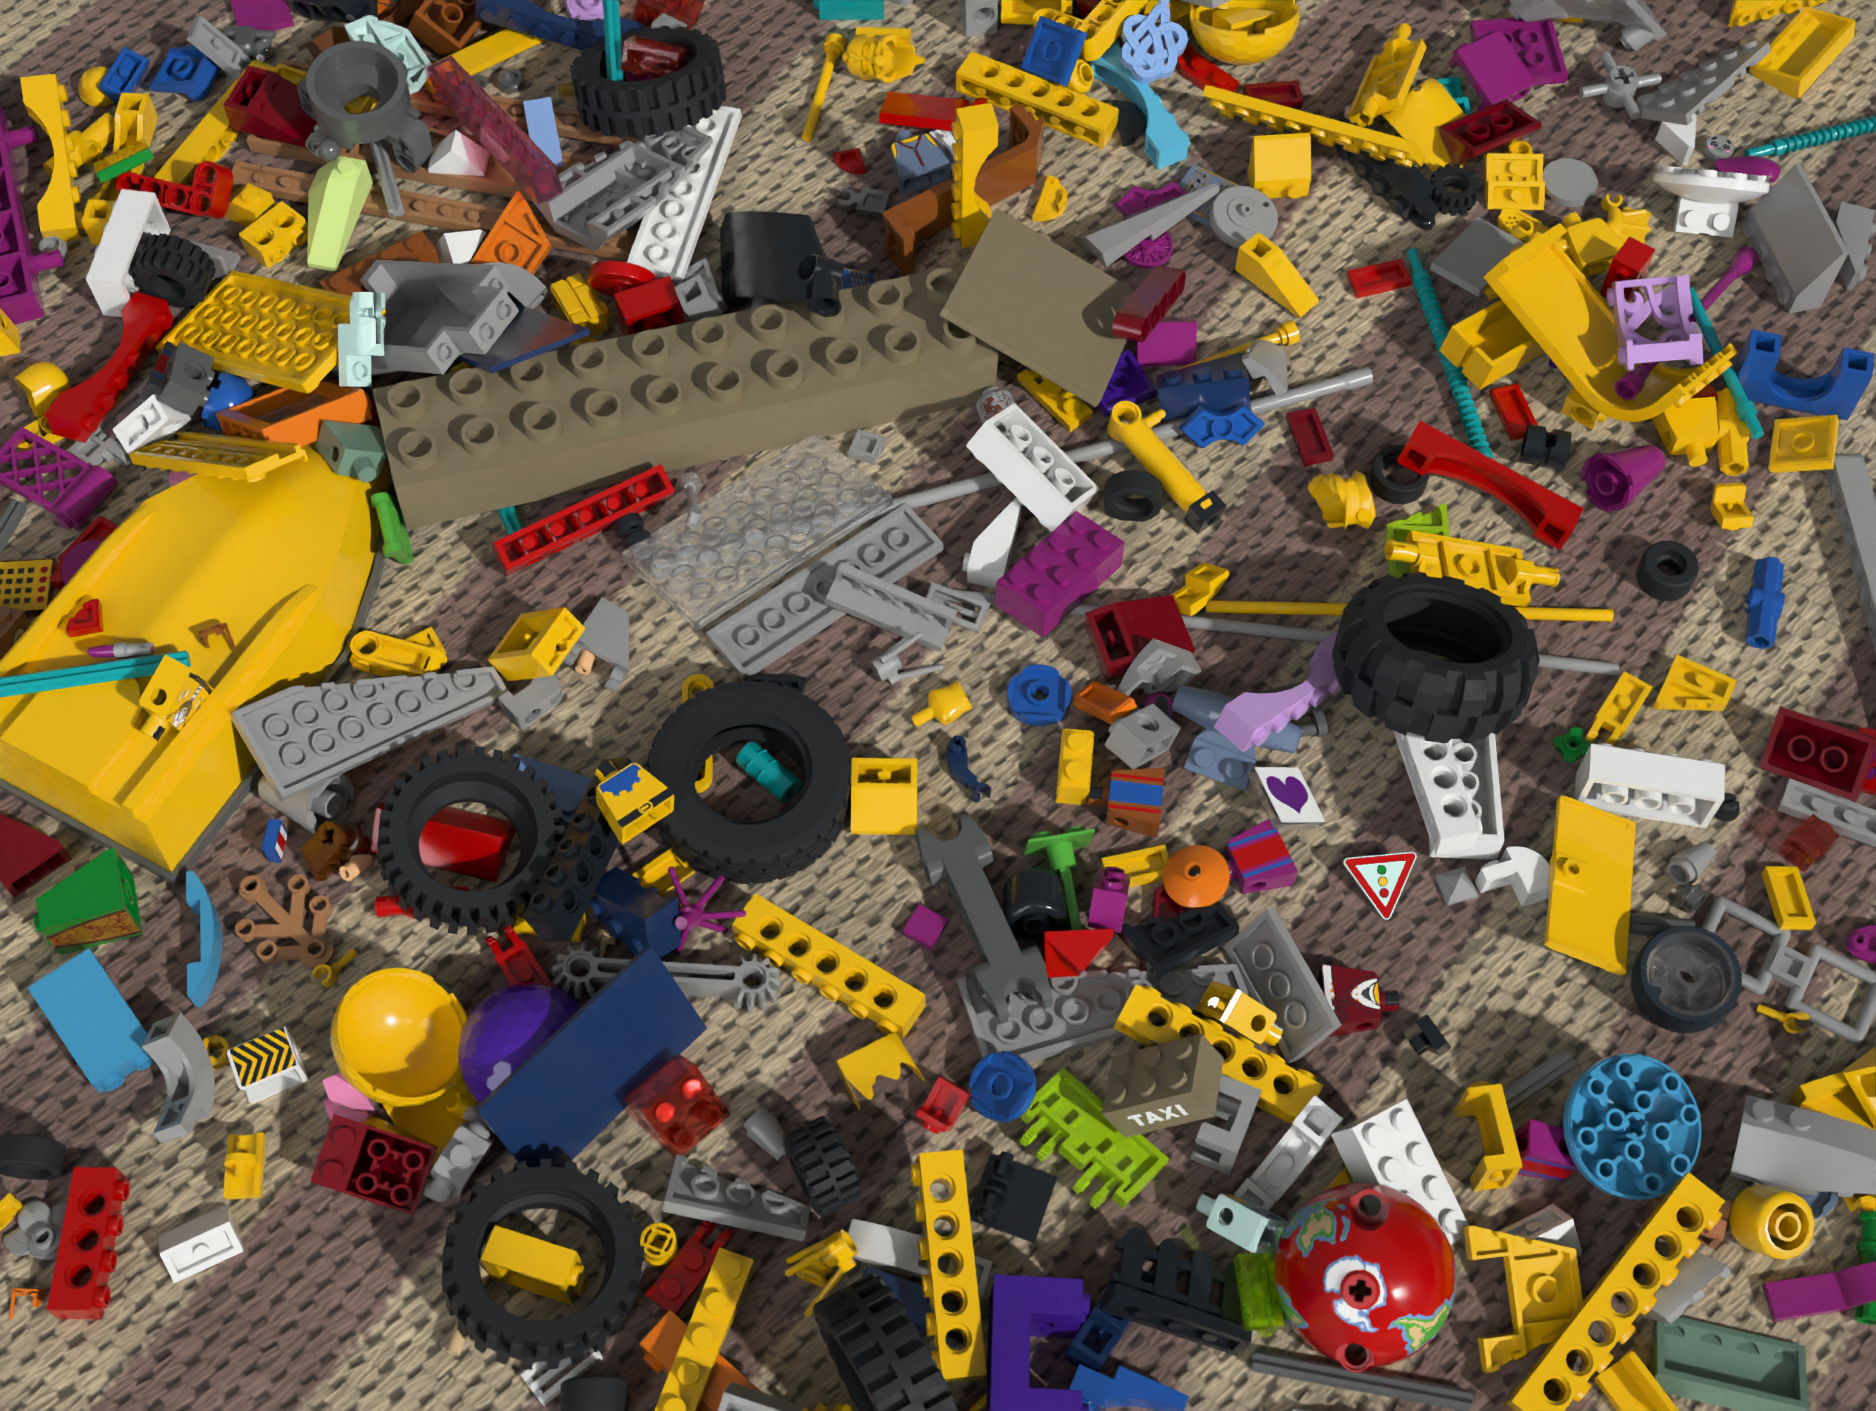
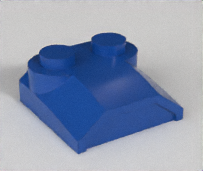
[149,46,221,101]

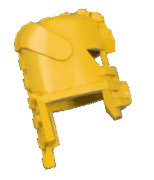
[842,34,926,83]

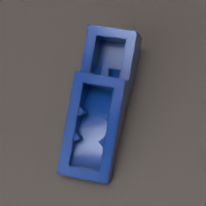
[1069,1364,1189,1411]

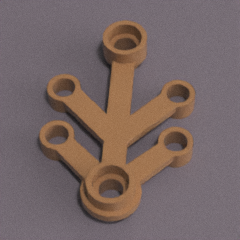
[235,874,334,968]

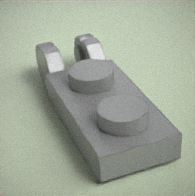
[186,16,252,81]

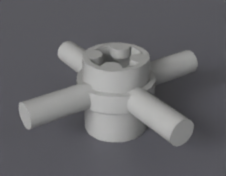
[1579,52,1661,120]

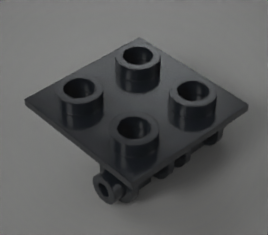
[969,1151,1057,1243]

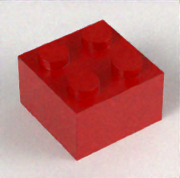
[614,276,685,336]

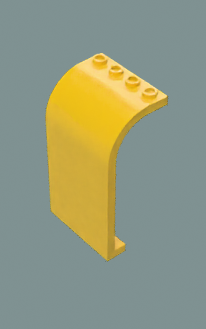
[1483,223,1738,422]

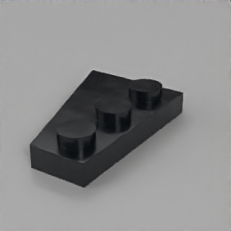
[1116,905,1239,979]

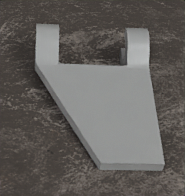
[562,597,629,693]

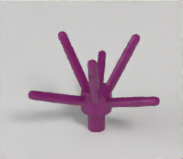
[668,867,747,955]

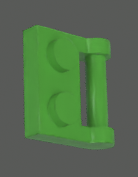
[370,492,415,565]

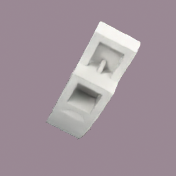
[848,1219,992,1298]

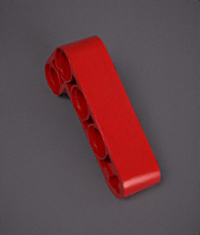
[116,161,233,219]

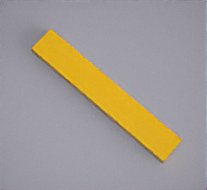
[423,9,553,94]

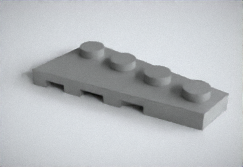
[662,1153,810,1242]

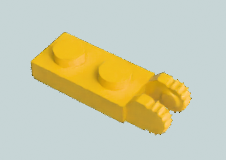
[1585,671,1653,746]

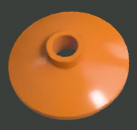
[1163,845,1230,909]

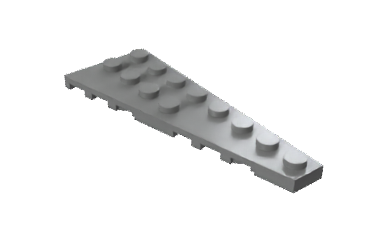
[957,964,1249,1063]

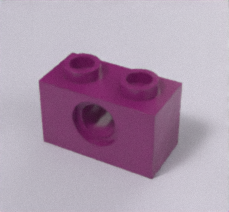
[1087,867,1131,933]

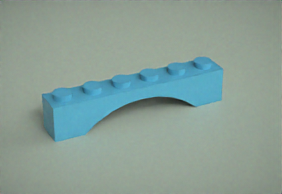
[1085,39,1190,170]

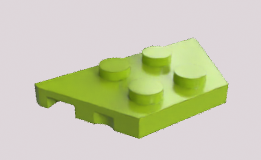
[1385,504,1450,578]

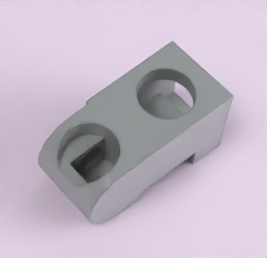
[498,674,562,731]

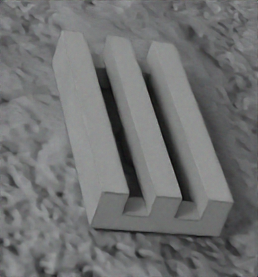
[925,582,990,634]

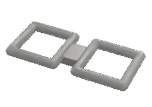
[1688,896,1876,1044]

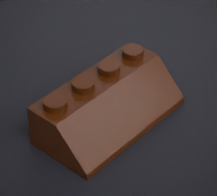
[313,231,440,296]

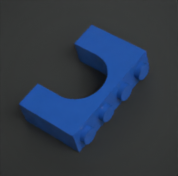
[1733,329,1874,420]

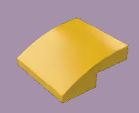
[1484,153,1545,210]

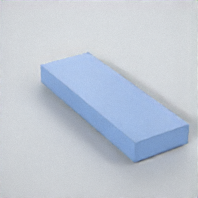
[523,97,564,170]

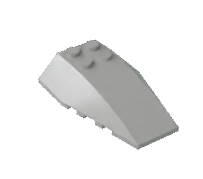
[530,126,713,251]

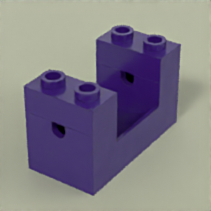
[986,1274,1090,1411]

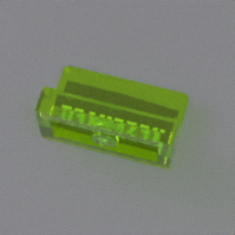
[1234,1253,1284,1337]

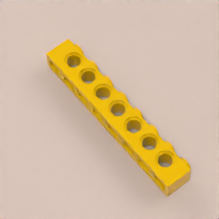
[1505,1172,1725,1411]

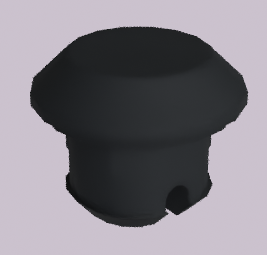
[1714,793,1740,822]

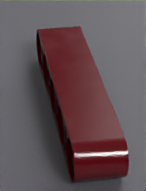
[1112,265,1186,342]

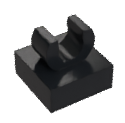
[1408,1014,1451,1056]

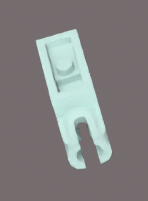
[338,292,386,387]

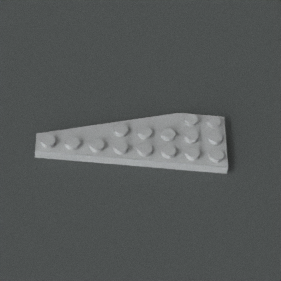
[230,666,508,802]

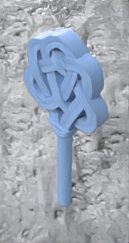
[1120,0,1188,83]

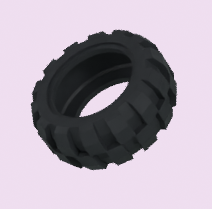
[1332,573,1540,744]

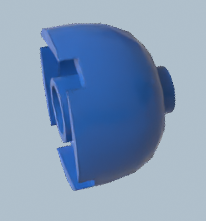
[201,371,254,432]

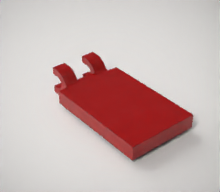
[879,91,988,131]

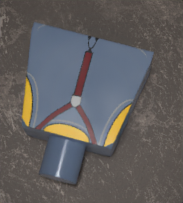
[891,130,950,195]

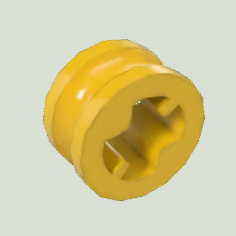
[203,1035,231,1070]
[796,1256,833,1287]

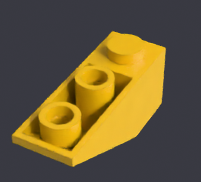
[1235,232,1319,319]

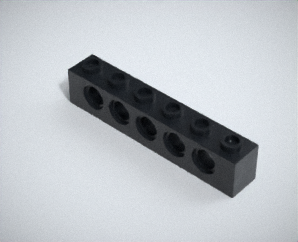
[522,757,632,942]

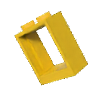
[488,607,586,681]
[480,1225,589,1305]

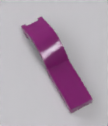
[1762,1262,1876,1322]

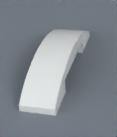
[1234,1095,1343,1212]

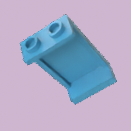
[27,948,155,1093]

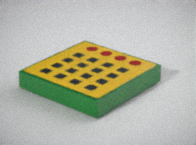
[93,139,154,183]

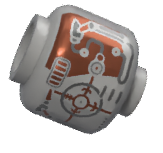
[976,386,1016,425]

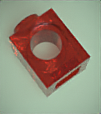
[1778,814,1840,873]

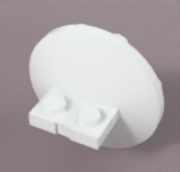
[1653,166,1772,238]

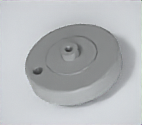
[1209,186,1278,248]

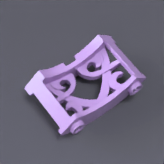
[1607,275,1703,370]

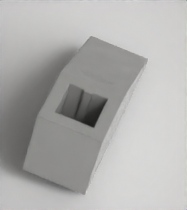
[1832,201,1876,291]

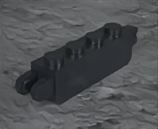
[1336,115,1439,231]

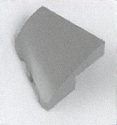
[1242,339,1288,396]
[1118,639,1202,696]
[1637,1241,1731,1324]

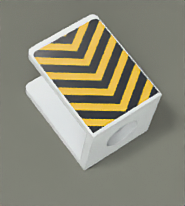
[227,1026,309,1104]

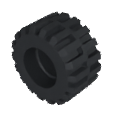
[132,234,216,308]
[783,1116,862,1217]

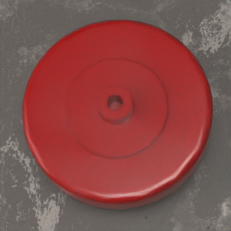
[587,261,658,298]

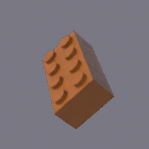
[407,0,486,58]

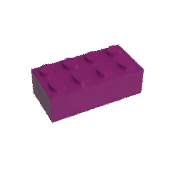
[995,511,1125,638]

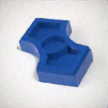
[1179,402,1265,448]

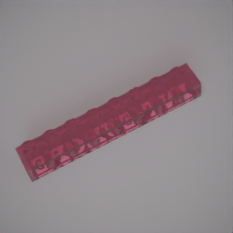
[426,55,563,205]

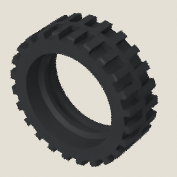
[570,26,727,138]
[442,1158,644,1370]
[813,1272,958,1411]

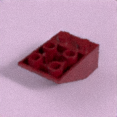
[223,65,317,148]
[1084,595,1195,682]
[310,1106,438,1216]

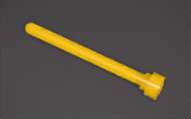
[802,33,847,142]
[1175,320,1300,370]

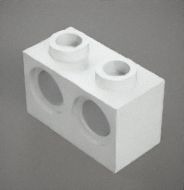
[112,394,191,454]

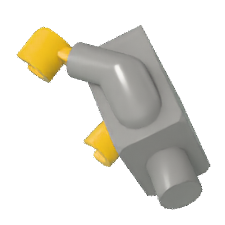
[421,1092,497,1202]

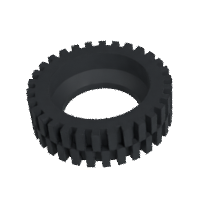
[377,746,565,935]

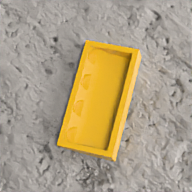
[1749,6,1856,99]

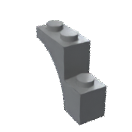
[674,258,728,321]

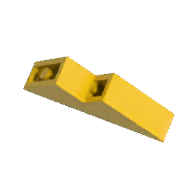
[1728,0,1838,27]

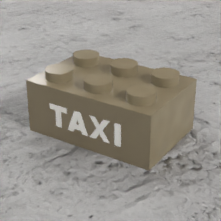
[1102,1034,1224,1138]

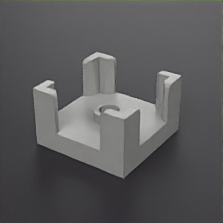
[1190,1074,1262,1175]

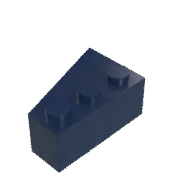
[1157,352,1251,421]
[586,867,681,958]

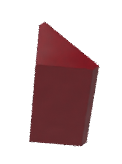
[1438,99,1542,166]
[1758,706,1876,801]

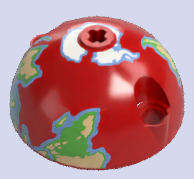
[1274,1183,1456,1373]

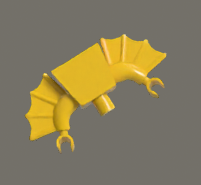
[1510,194,1651,278]

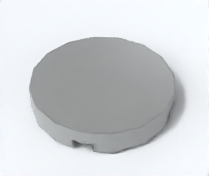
[1542,158,1598,207]

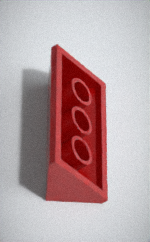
[371,802,516,882]

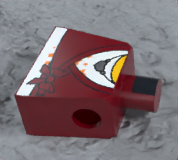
[1317,964,1399,1037]

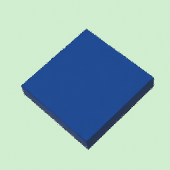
[1020,16,1087,87]

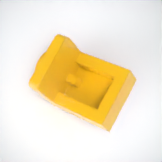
[1710,483,1754,530]

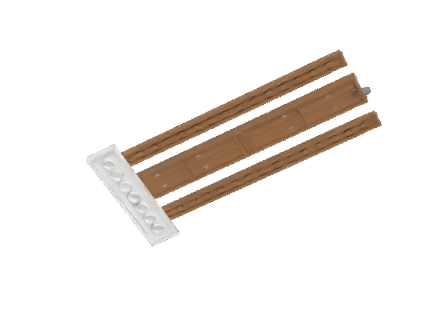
[232,59,742,286]

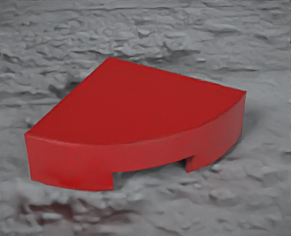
[832,148,866,174]
[66,598,103,638]

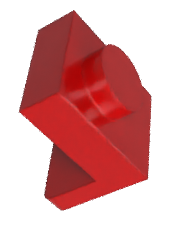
[914,1076,972,1134]

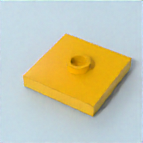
[1768,415,1839,473]

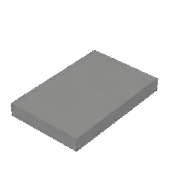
[1430,217,1525,297]

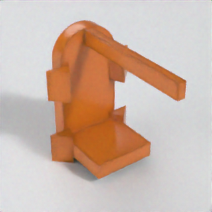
[9,1287,46,1319]

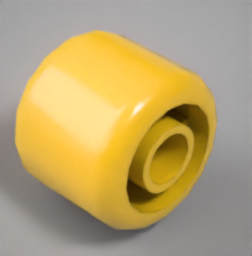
[1729,1184,1815,1260]

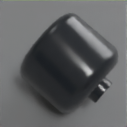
[1003,868,1068,942]

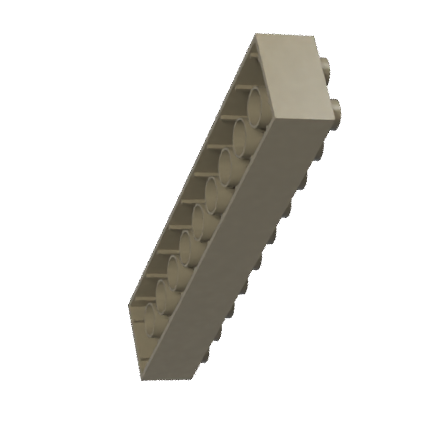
[373,264,998,530]

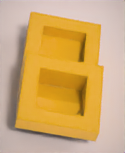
[1171,562,1229,617]

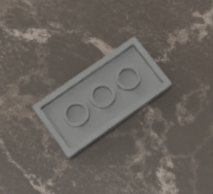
[1224,908,1341,1063]

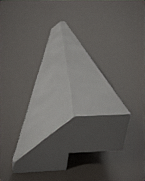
[1073,182,1220,267]

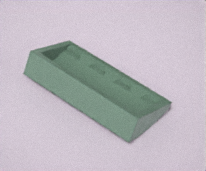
[1649,1317,1809,1411]

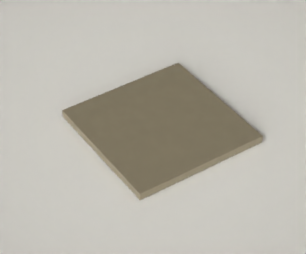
[939,208,1135,407]

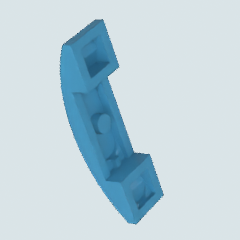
[186,870,222,1007]

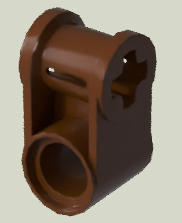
[299,821,363,882]

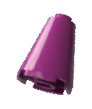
[1581,445,1665,512]

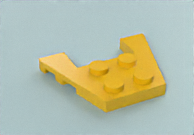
[1463,1225,1583,1373]

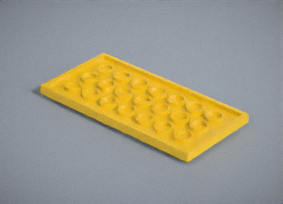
[155,270,387,394]

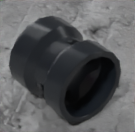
[613,513,653,556]

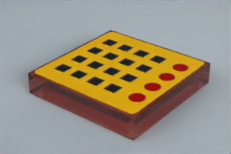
[0,558,58,618]

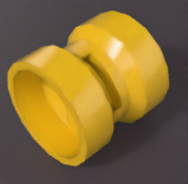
[640,1223,679,1268]

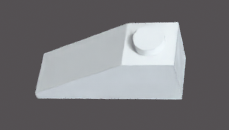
[962,497,1022,588]

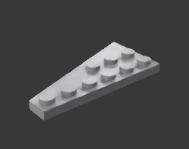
[1635,37,1771,125]

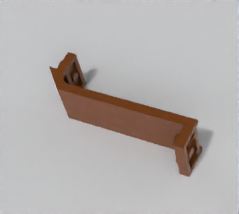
[882,103,1045,276]

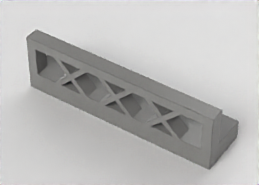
[824,562,957,652]

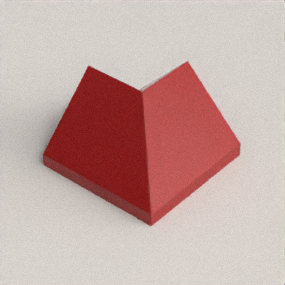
[1041,928,1114,978]

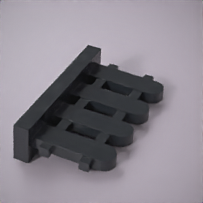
[1100,1228,1252,1356]

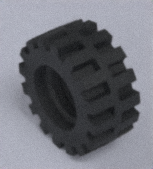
[1429,164,1480,216]

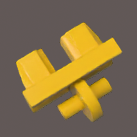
[223,1132,266,1200]

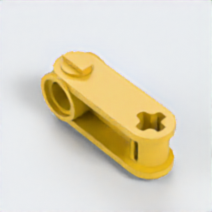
[349,631,448,677]

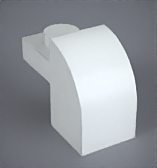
[1475,846,1550,907]

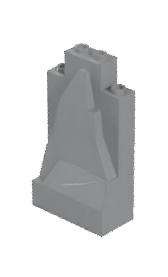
[331,260,519,380]

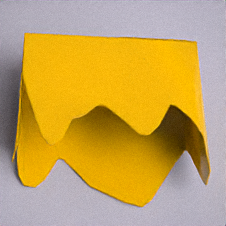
[836,1031,924,1110]

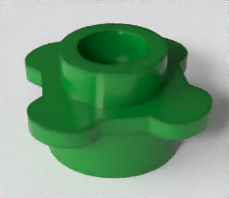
[1553,727,1591,763]

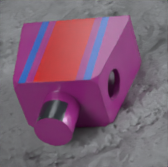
[1223,818,1298,894]
[1514,1119,1579,1181]

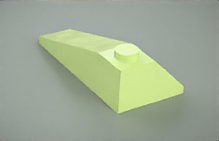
[307,156,373,272]

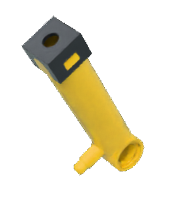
[1107,401,1227,534]

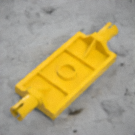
[1347,23,1427,127]

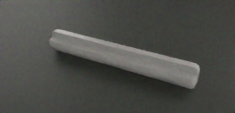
[369,139,405,218]

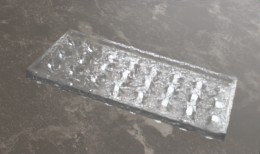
[621,434,893,631]

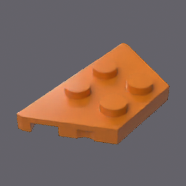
[469,191,552,275]

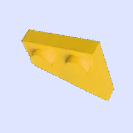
[1653,655,1737,711]

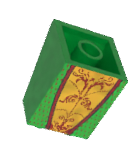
[33,848,143,955]

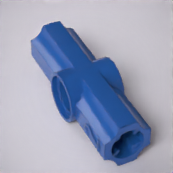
[1745,556,1785,649]

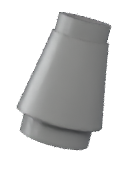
[1667,841,1716,885]
[743,1107,786,1161]

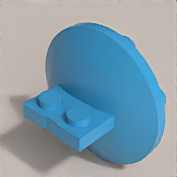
[1563,1054,1701,1200]

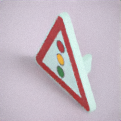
[1343,852,1417,920]

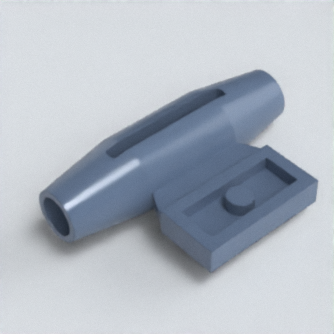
[1172,685,1303,791]

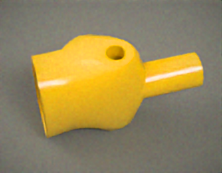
[911,680,973,727]

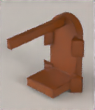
[198,623,237,652]

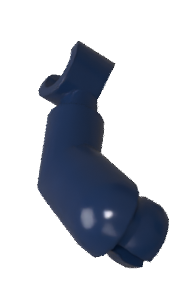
[946,735,992,803]

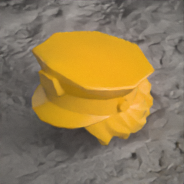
[1307,470,1376,529]

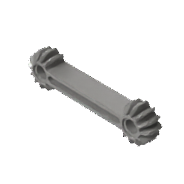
[551,942,782,1014]

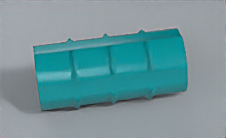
[735,742,802,803]

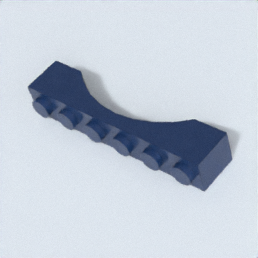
[475,0,645,51]

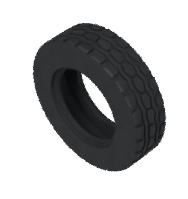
[647,681,852,884]

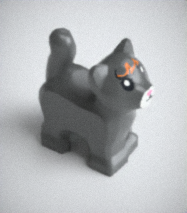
[223,26,276,62]

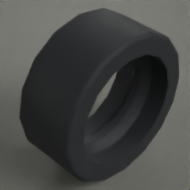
[1369,445,1430,504]
[1103,470,1163,522]
[0,1134,66,1180]

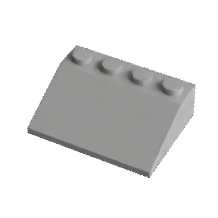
[1742,164,1849,314]

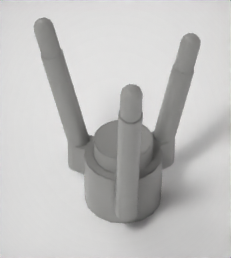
[869,631,943,685]

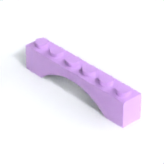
[1214,631,1341,752]

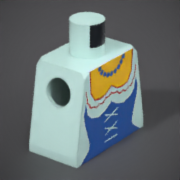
[1196,1191,1288,1254]

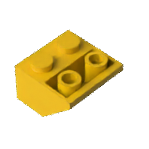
[851,758,917,835]

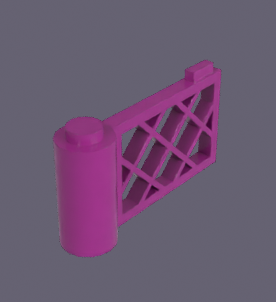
[0,426,119,530]

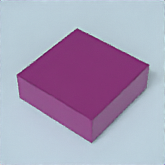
[902,904,948,951]

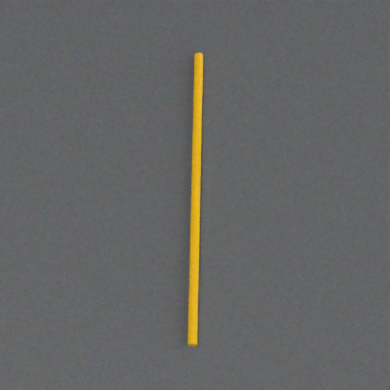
[1205,600,1614,622]

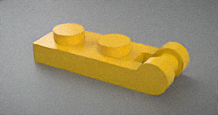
[1017,369,1093,432]

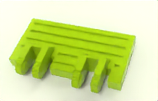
[1019,1067,1169,1209]

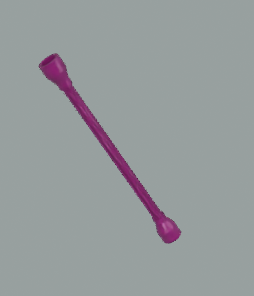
[1615,246,1759,400]

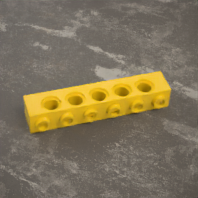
[956,51,1119,149]
[732,893,926,1039]
[1113,984,1323,1125]
[911,1149,987,1382]

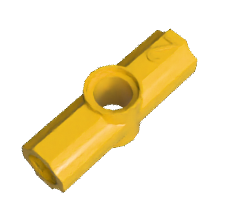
[43,112,115,178]
[1716,388,1750,476]

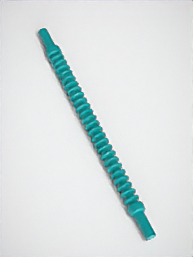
[1744,115,1876,157]
[1406,248,1493,459]

